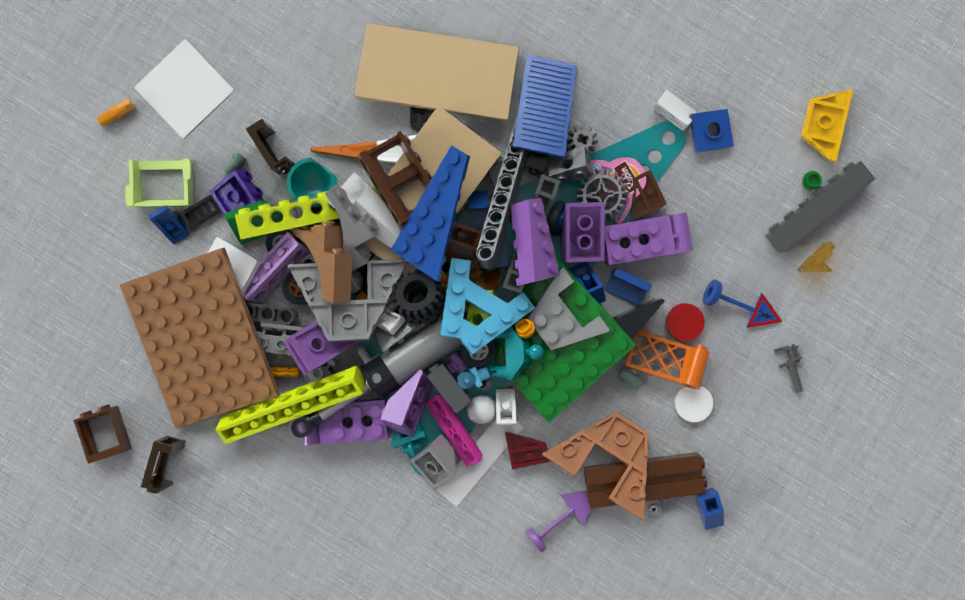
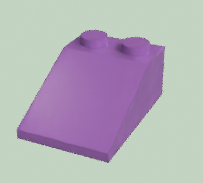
[561,202,605,263]
[381,370,433,437]

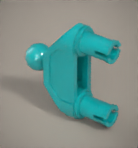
[489,324,544,380]

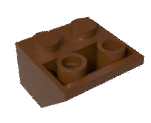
[445,222,482,262]

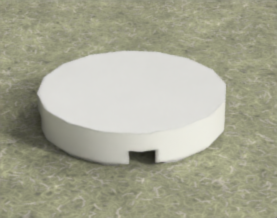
[674,386,713,422]

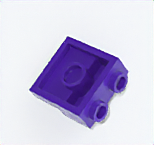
[209,169,264,215]

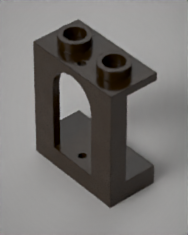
[246,119,295,175]
[141,436,186,494]

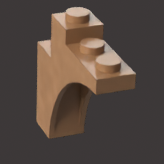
[293,221,352,303]

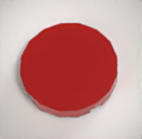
[665,303,705,341]

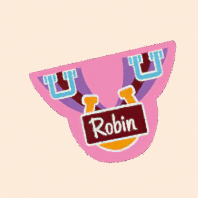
[590,158,646,224]

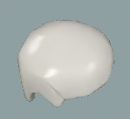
[467,395,496,424]

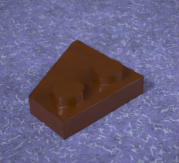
[632,170,667,221]

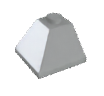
[409,434,456,489]

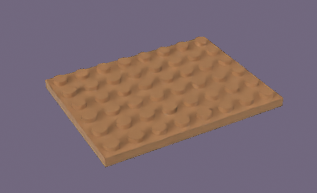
[120,247,280,428]

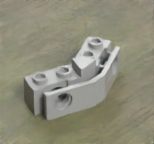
[257,322,340,382]

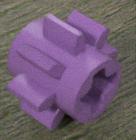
[447,351,469,374]

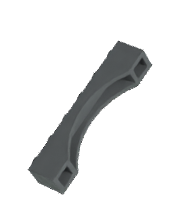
[501,174,560,294]

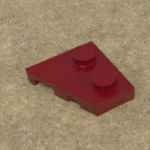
[505,432,550,469]

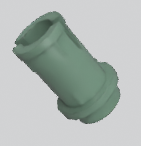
[222,152,246,174]
[617,367,642,390]

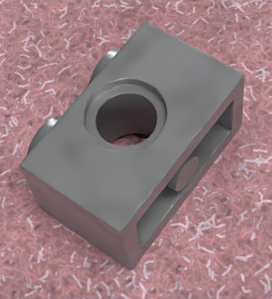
[548,146,592,185]

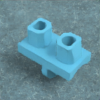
[457,367,490,389]

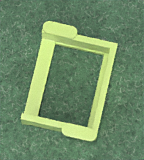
[125,158,194,208]

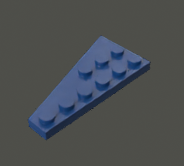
[391,145,470,282]

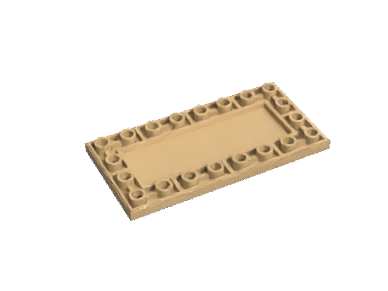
[354,23,519,122]
[363,106,501,277]

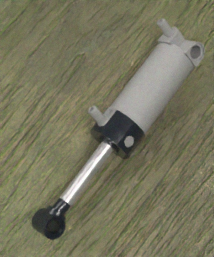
[291,310,462,438]

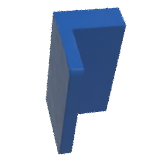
[605,268,652,305]

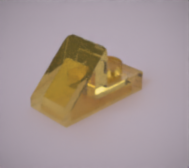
[797,241,836,272]

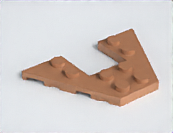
[542,412,649,521]

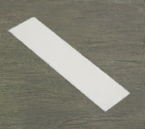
[436,420,524,507]

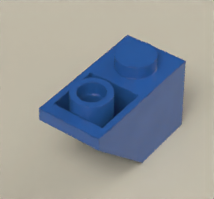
[695,488,724,530]

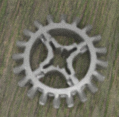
[577,168,629,221]

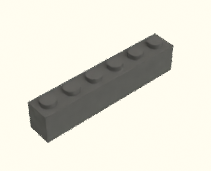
[765,161,875,253]

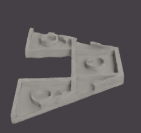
[288,259,408,342]

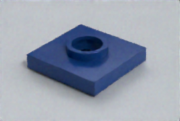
[689,109,734,153]

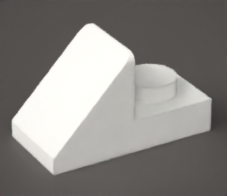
[496,389,516,425]

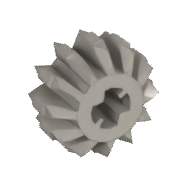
[567,124,598,155]

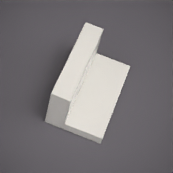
[653,89,697,131]

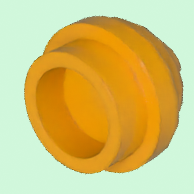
[515,319,535,339]

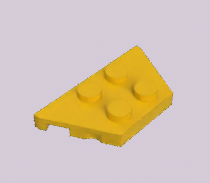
[801,89,853,163]

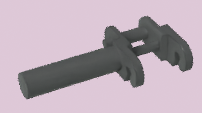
[774,344,803,393]

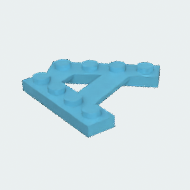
[440,258,535,355]

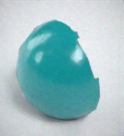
[287,158,338,208]

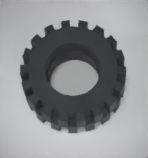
[392,270,446,325]

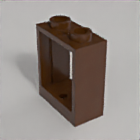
[73,404,132,464]

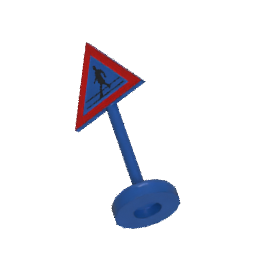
[703,280,783,328]

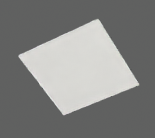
[134,39,234,138]

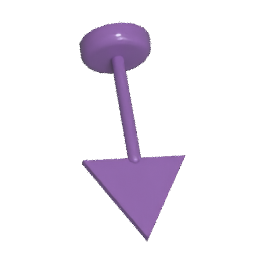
[525,491,590,552]

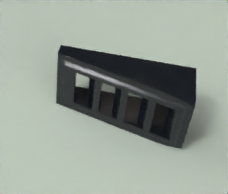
[179,195,222,231]

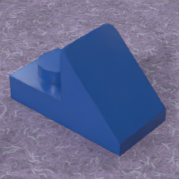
[468,190,488,230]
[149,205,190,245]

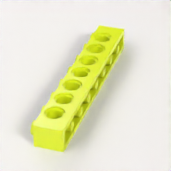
[235,185,376,239]
[215,366,366,444]

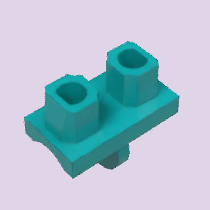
[390,423,428,457]

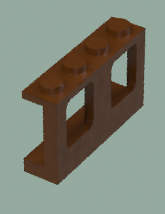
[358,131,432,227]

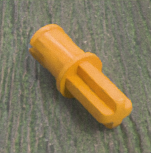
[97,98,136,127]

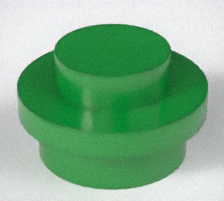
[802,171,822,190]

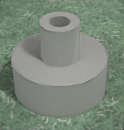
[644,500,662,517]

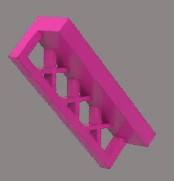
[425,393,483,467]

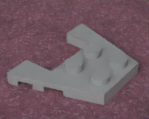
[528,268,611,350]

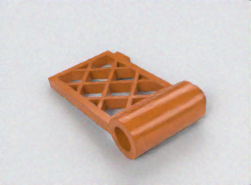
[625,328,710,390]

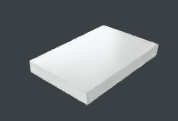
[208,237,261,296]

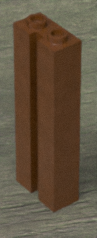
[583,452,708,509]

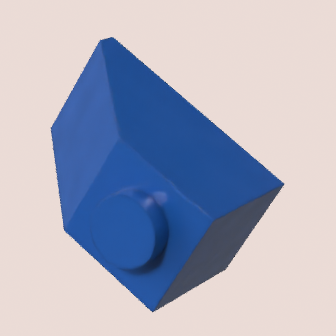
[570,262,606,303]

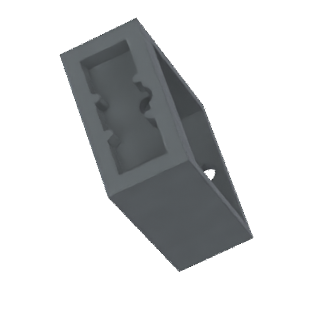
[427,362,472,413]

